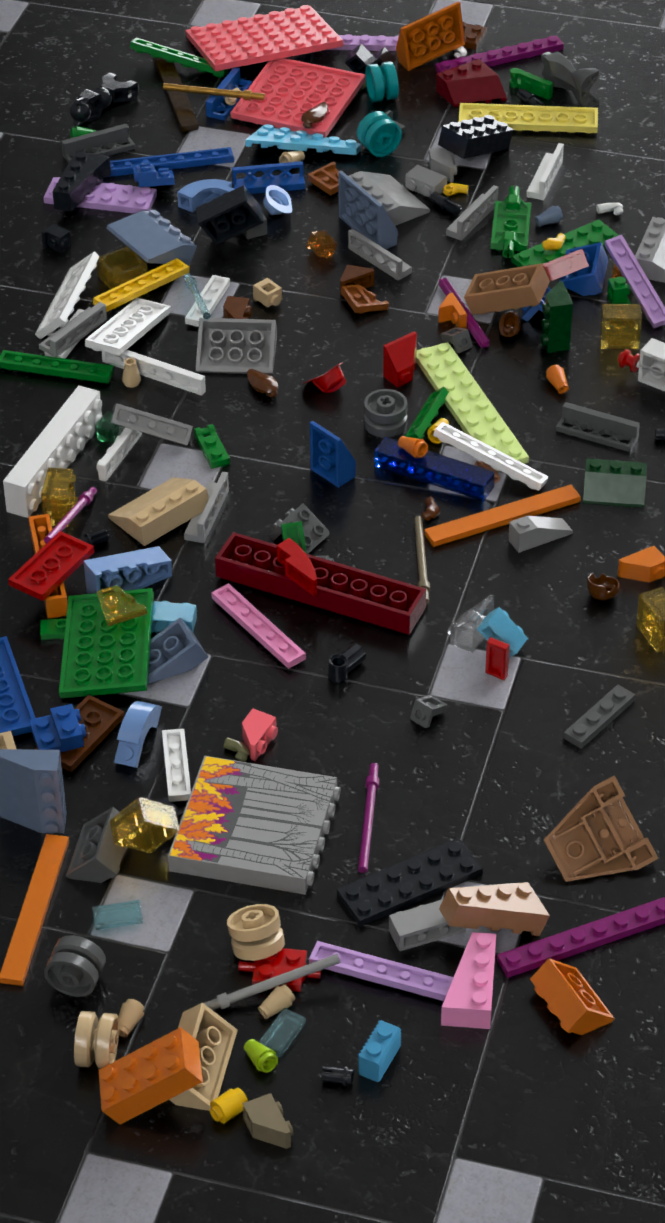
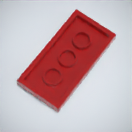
[8,531,94,601]

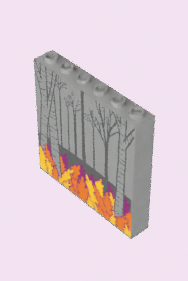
[168,756,341,895]

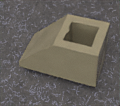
[243,1093,294,1149]

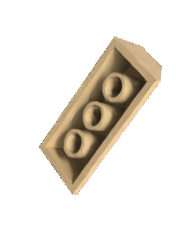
[169,1003,238,1111]

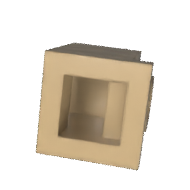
[253,278,282,307]

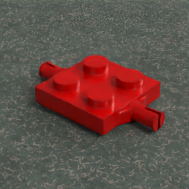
[238,948,321,992]

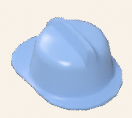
[263,185,292,215]

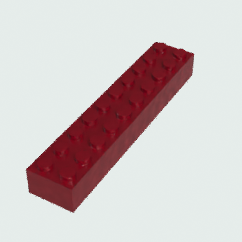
[215,532,426,635]

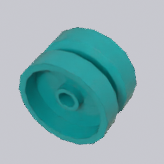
[365,61,399,103]
[357,111,402,157]

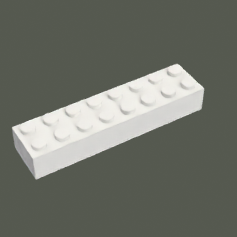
[3,386,104,518]

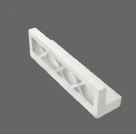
[527,143,564,200]

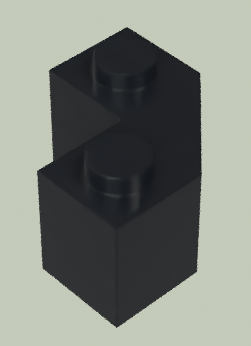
[345,44,396,74]

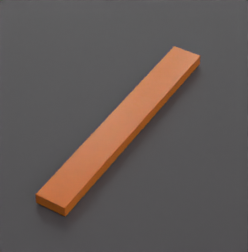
[424,484,581,547]
[0,834,69,986]

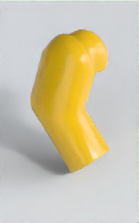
[443,183,469,196]
[542,233,566,251]

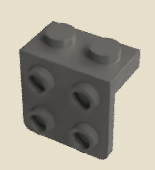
[268,503,330,554]

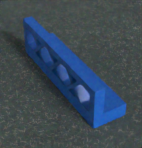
[206,67,253,121]
[232,161,305,194]

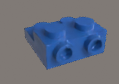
[133,162,175,187]
[29,704,87,752]

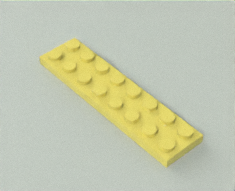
[459,103,598,134]

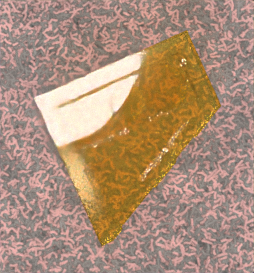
[96,585,148,626]

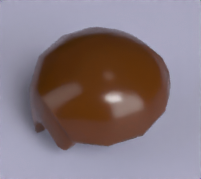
[587,573,620,600]

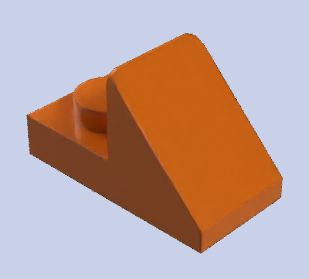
[438,292,467,329]

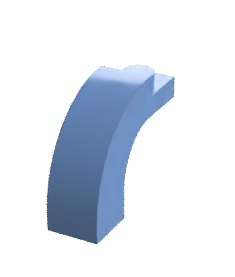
[177,179,234,213]
[114,701,162,768]

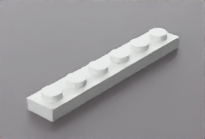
[102,350,206,396]
[433,422,548,491]

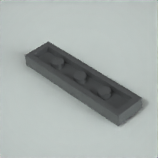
[563,685,635,749]

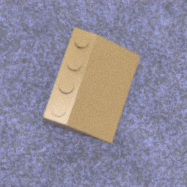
[108,477,209,546]

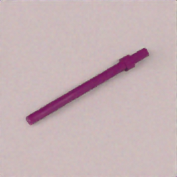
[44,487,97,544]
[358,763,379,873]

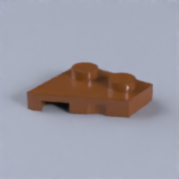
[308,161,339,196]

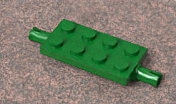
[491,186,531,258]

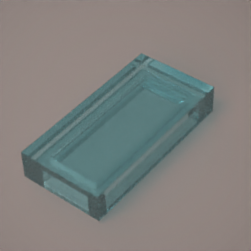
[92,900,143,930]
[259,1008,306,1057]

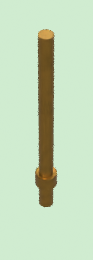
[163,83,265,101]

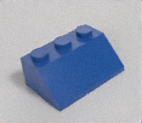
[559,242,608,296]

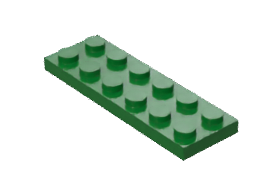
[511,220,619,267]

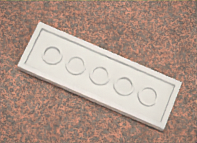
[35,252,99,339]
[85,298,171,356]

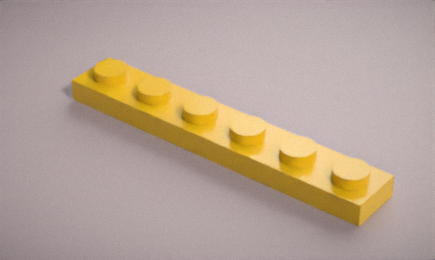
[93,258,190,312]

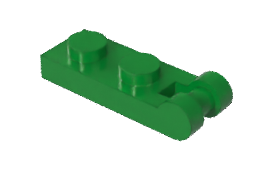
[509,68,553,100]
[193,424,230,469]

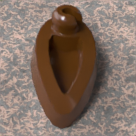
[301,102,328,128]
[499,311,521,338]
[247,369,278,398]

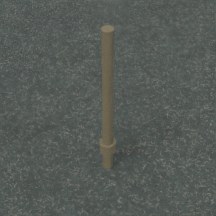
[414,516,430,605]

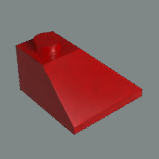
[383,331,417,388]

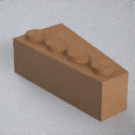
[439,882,550,936]

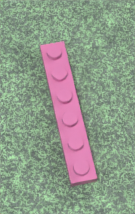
[212,583,306,669]

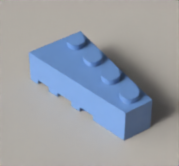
[83,546,172,594]

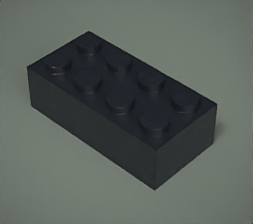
[438,115,514,159]

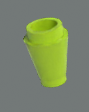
[244,1039,278,1073]

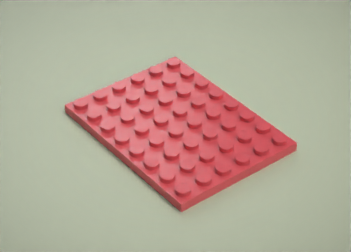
[186,5,343,71]

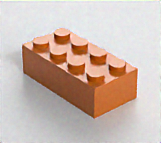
[99,1027,203,1124]

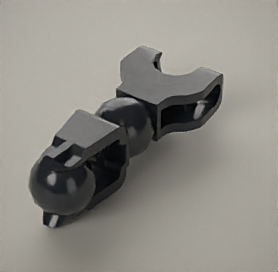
[69,73,139,126]

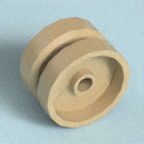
[227,904,285,961]
[74,1011,119,1069]

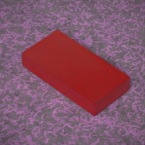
[485,637,510,681]

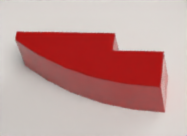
[277,538,317,596]

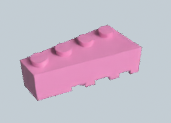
[441,932,496,1029]

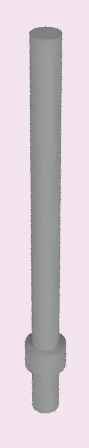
[204,954,341,1010]

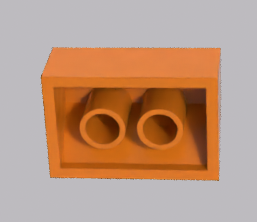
[530,958,615,1035]

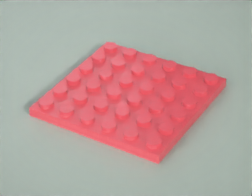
[230,58,366,137]

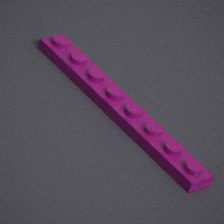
[435,35,564,73]
[497,897,665,978]

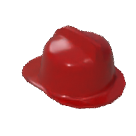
[302,362,346,393]

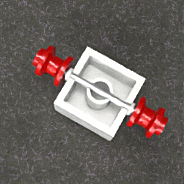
[618,338,665,391]

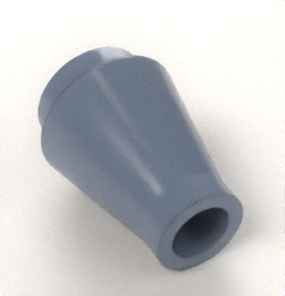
[535,206,563,227]

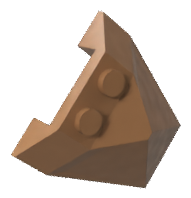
[543,775,659,882]

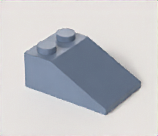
[147,618,208,684]

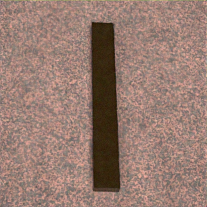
[153,57,199,132]

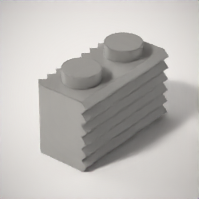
[405,165,447,200]

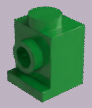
[607,277,631,308]

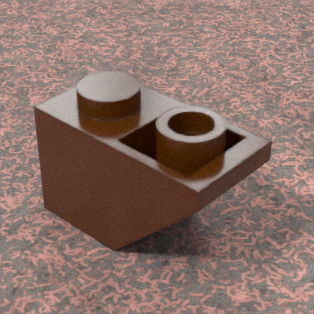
[223,296,253,319]

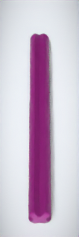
[439,277,490,348]

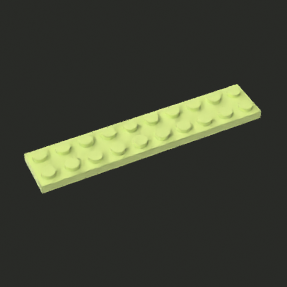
[416,342,529,464]

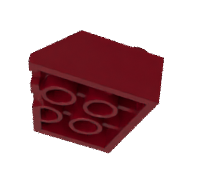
[436,59,507,107]

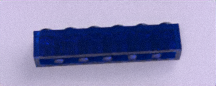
[374,437,495,501]

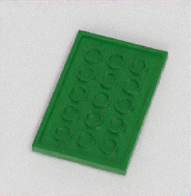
[59,588,154,698]

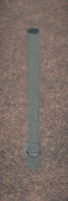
[184,273,210,319]

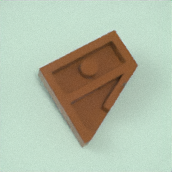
[341,284,389,313]

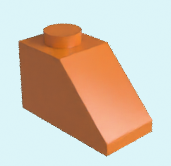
[618,546,665,583]

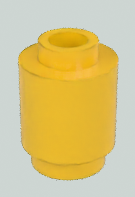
[209,1087,248,1123]

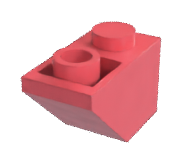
[242,708,278,761]

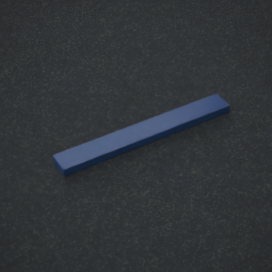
[109,147,234,177]

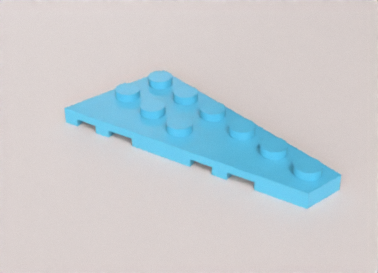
[245,124,362,155]

